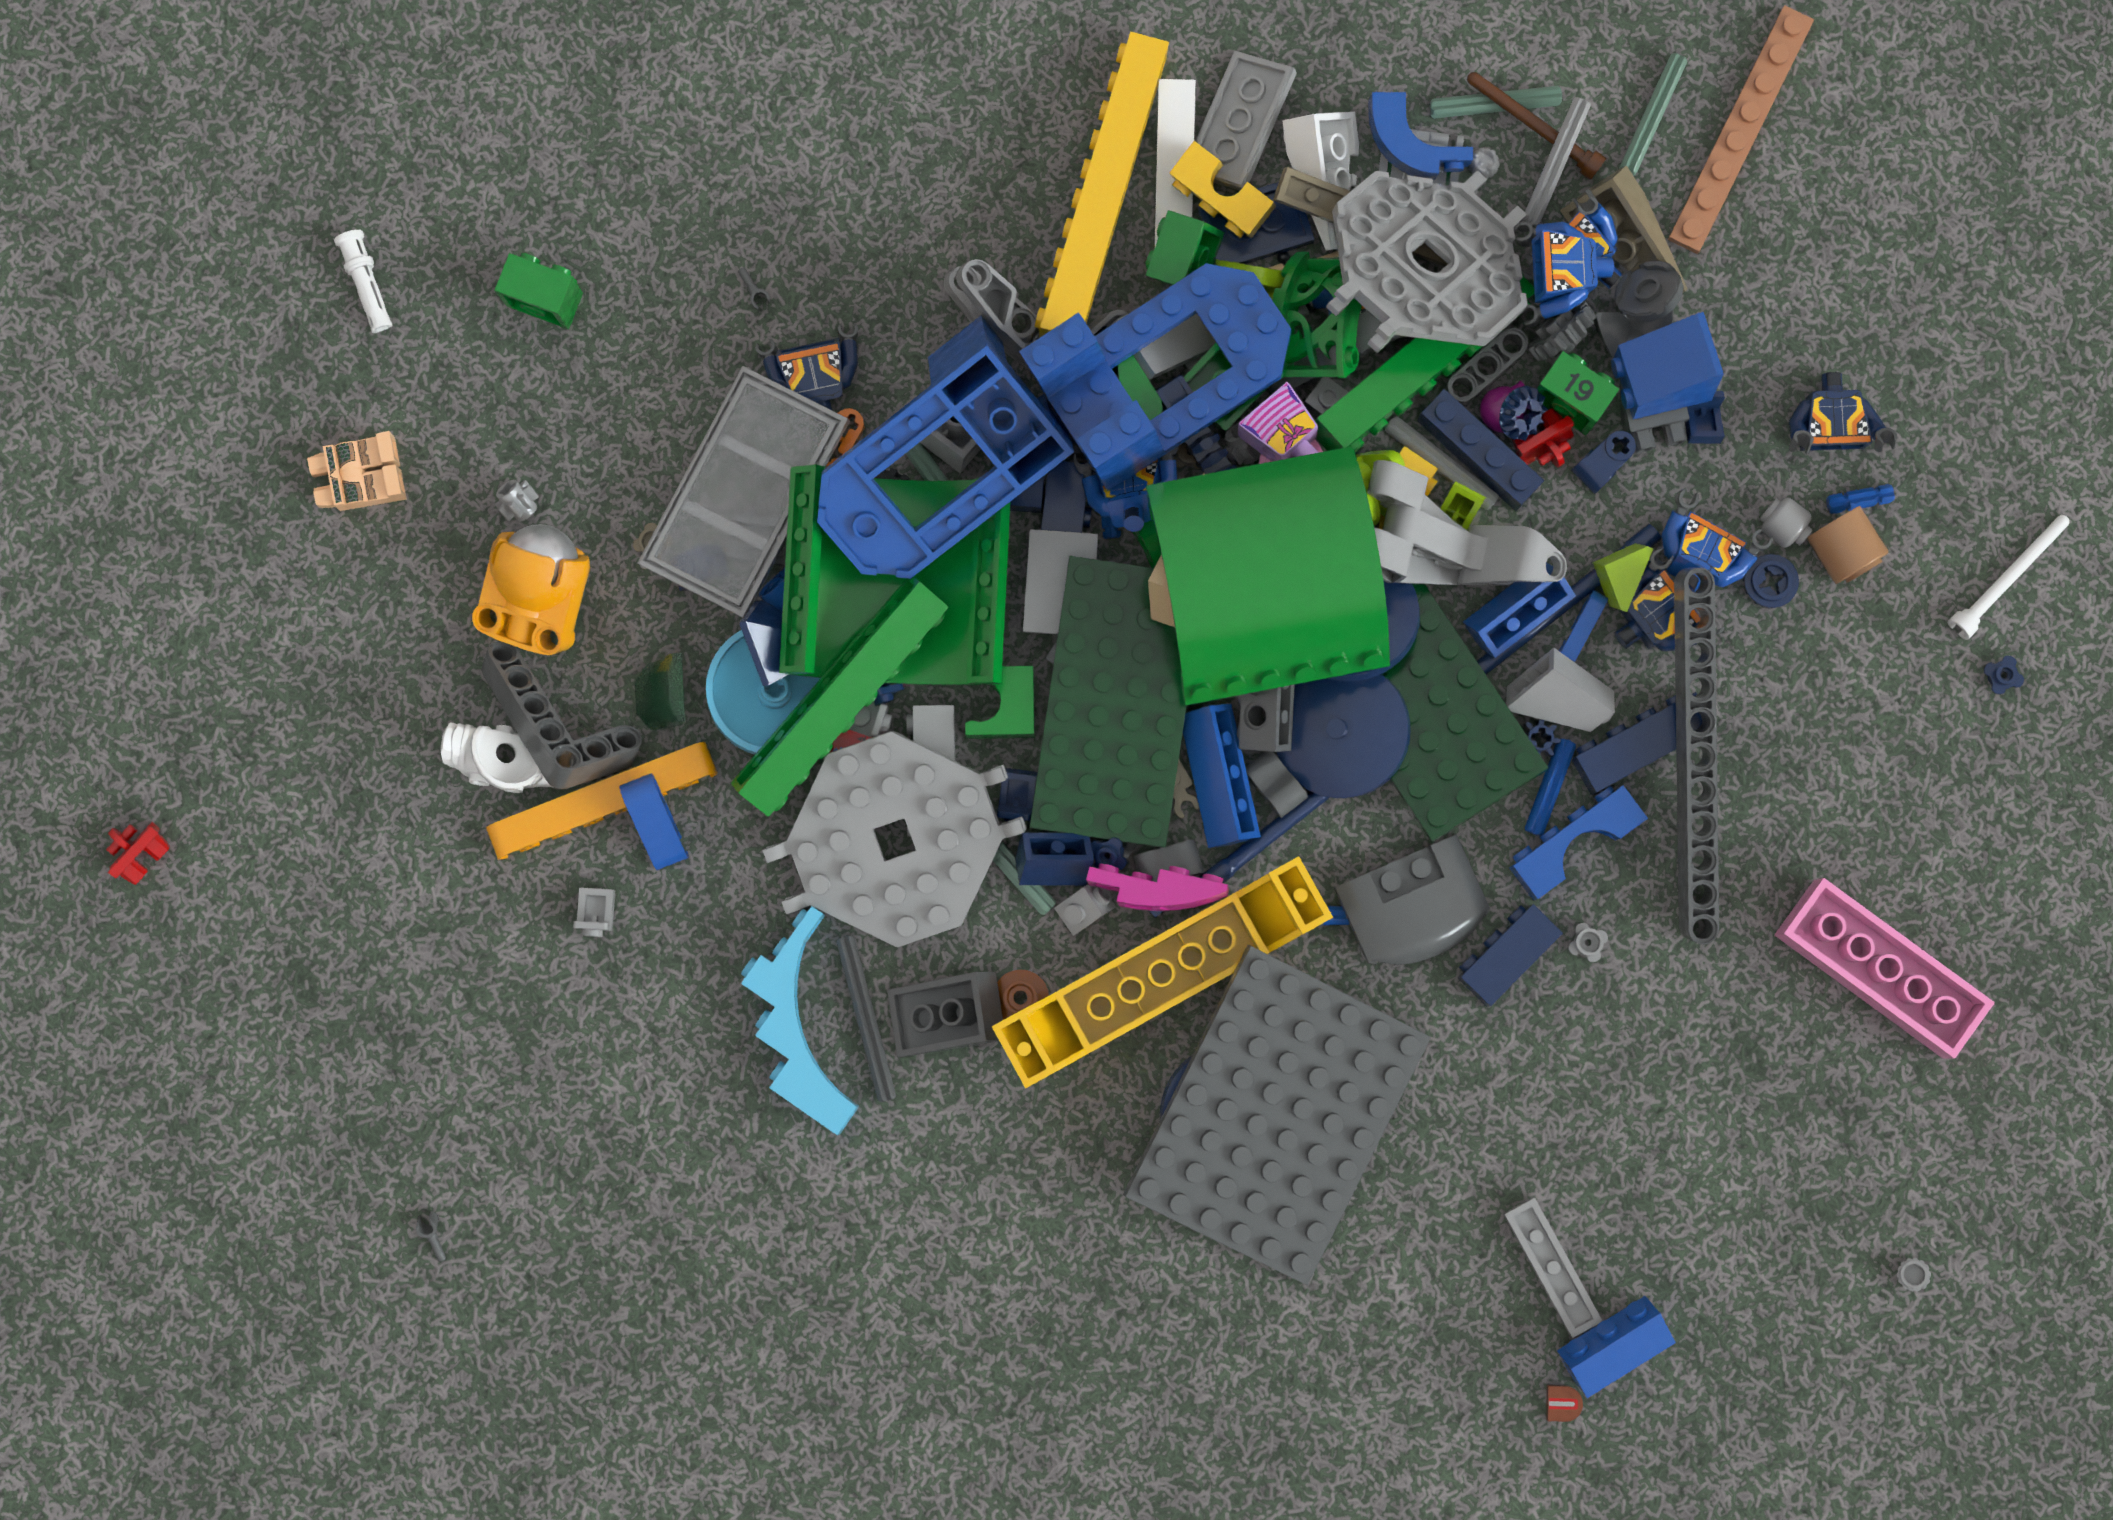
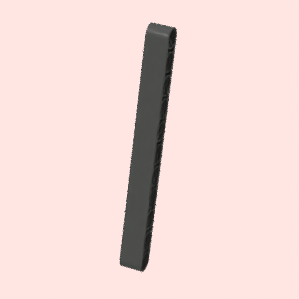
[1674,567,1719,945]

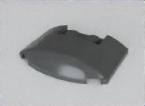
[1334,834,1490,966]

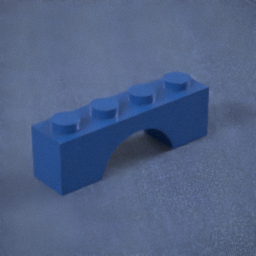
[1509,785,1648,901]

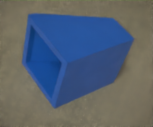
[1611,312,1724,420]

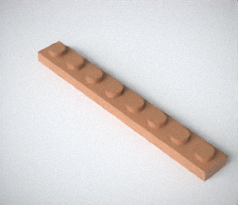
[1668,5,1814,254]

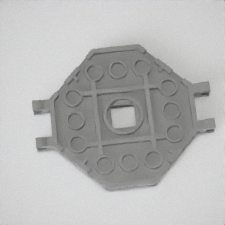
[1326,170,1528,353]
[762,730,1027,947]

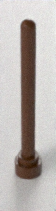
[1467,72,1606,180]

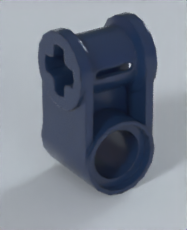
[1571,430,1636,494]

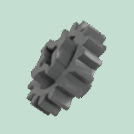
[1528,302,1597,362]

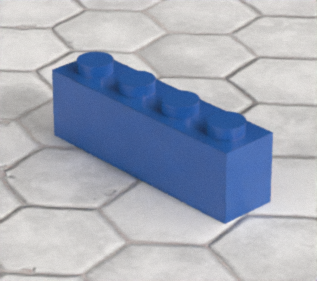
[1183,704,1261,848]

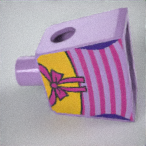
[1238,382,1319,461]

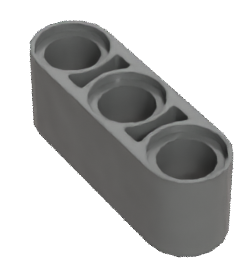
[1445,328,1528,407]

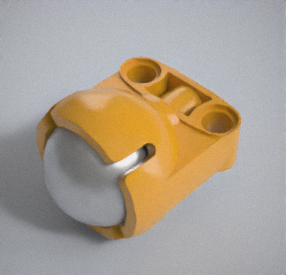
[472,524,590,655]

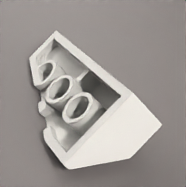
[1282,112,1359,251]

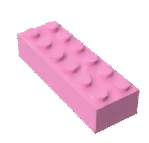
[1774,878,1995,1059]

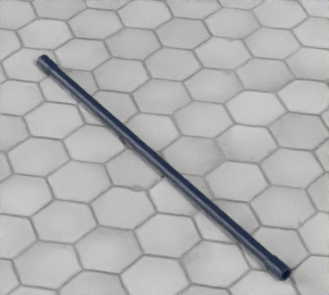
[1198,524,1661,883]

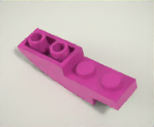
[1086,864,1229,911]

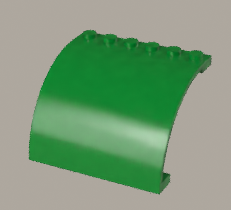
[1146,446,1390,705]
[779,464,1011,685]

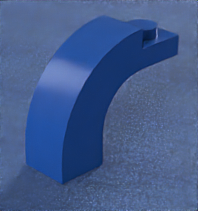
[1368,92,1473,180]

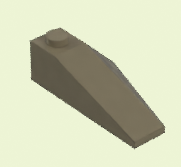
[1560,165,1688,293]

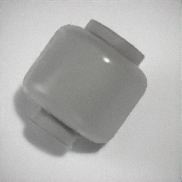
[1760,497,1812,548]

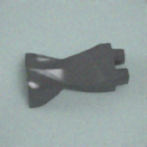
[1593,310,1690,454]

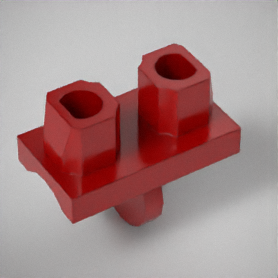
[1512,408,1574,468]
[106,822,170,885]

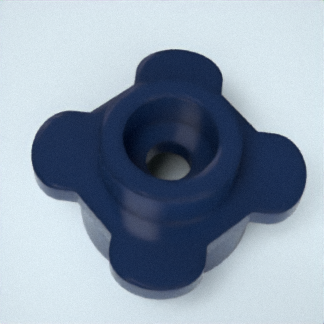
[1984,656,2024,695]
[1091,837,1127,870]

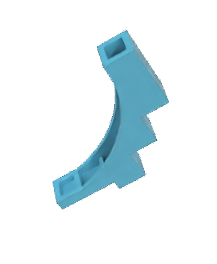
[741,906,859,1135]

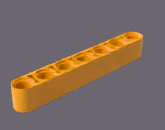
[486,742,718,860]

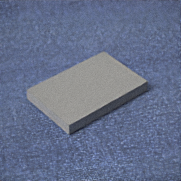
[1111,314,1216,380]
[1023,529,1098,635]

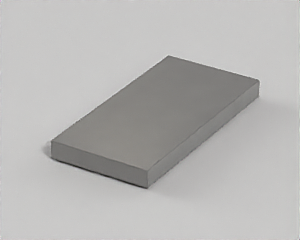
[1195,51,1297,191]

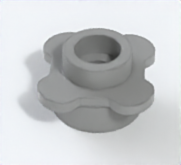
[1568,923,1608,962]

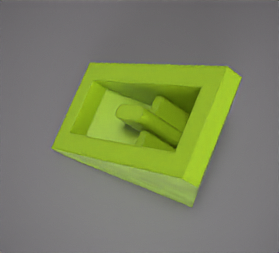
[1440,481,1486,530]
[1593,543,1653,612]

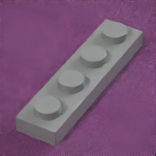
[1503,1197,1602,1338]

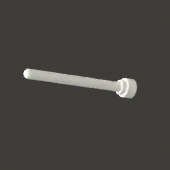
[1947,515,2069,640]

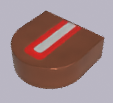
[1546,1385,1583,1422]

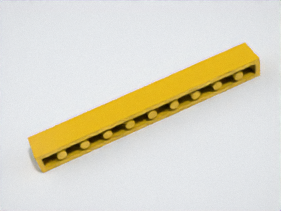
[1034,31,1169,338]

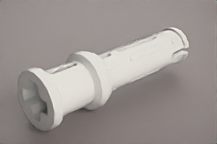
[334,230,393,333]

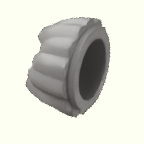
[1469,147,1500,179]
[1896,1258,1931,1292]

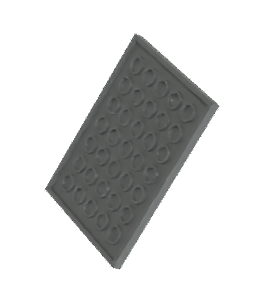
[1123,945,1431,1286]

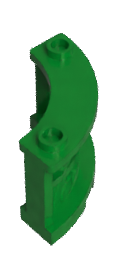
[1272,252,1362,379]

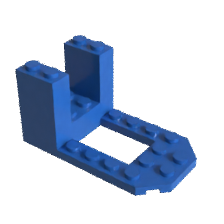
[1019,263,1292,492]
[817,315,1074,579]

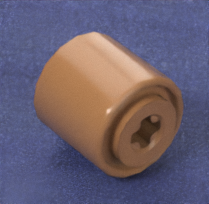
[1807,506,1889,584]

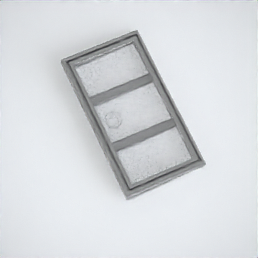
[637,366,850,618]

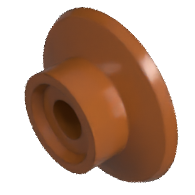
[997,970,1049,1020]

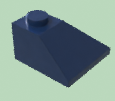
[739,600,789,686]

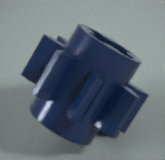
[1523,719,1561,757]

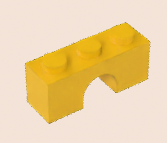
[1169,141,1276,238]

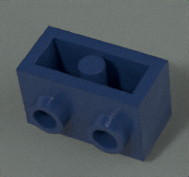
[1015,833,1094,886]

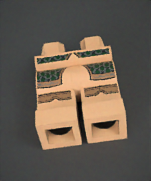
[307,431,407,511]

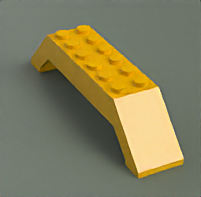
[992,856,1333,1088]

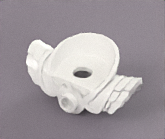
[441,723,553,793]

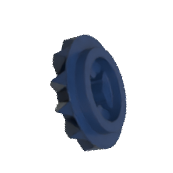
[1499,386,1548,441]
[1743,554,1799,609]

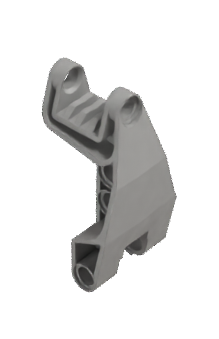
[944,259,1128,371]
[1367,460,1567,586]

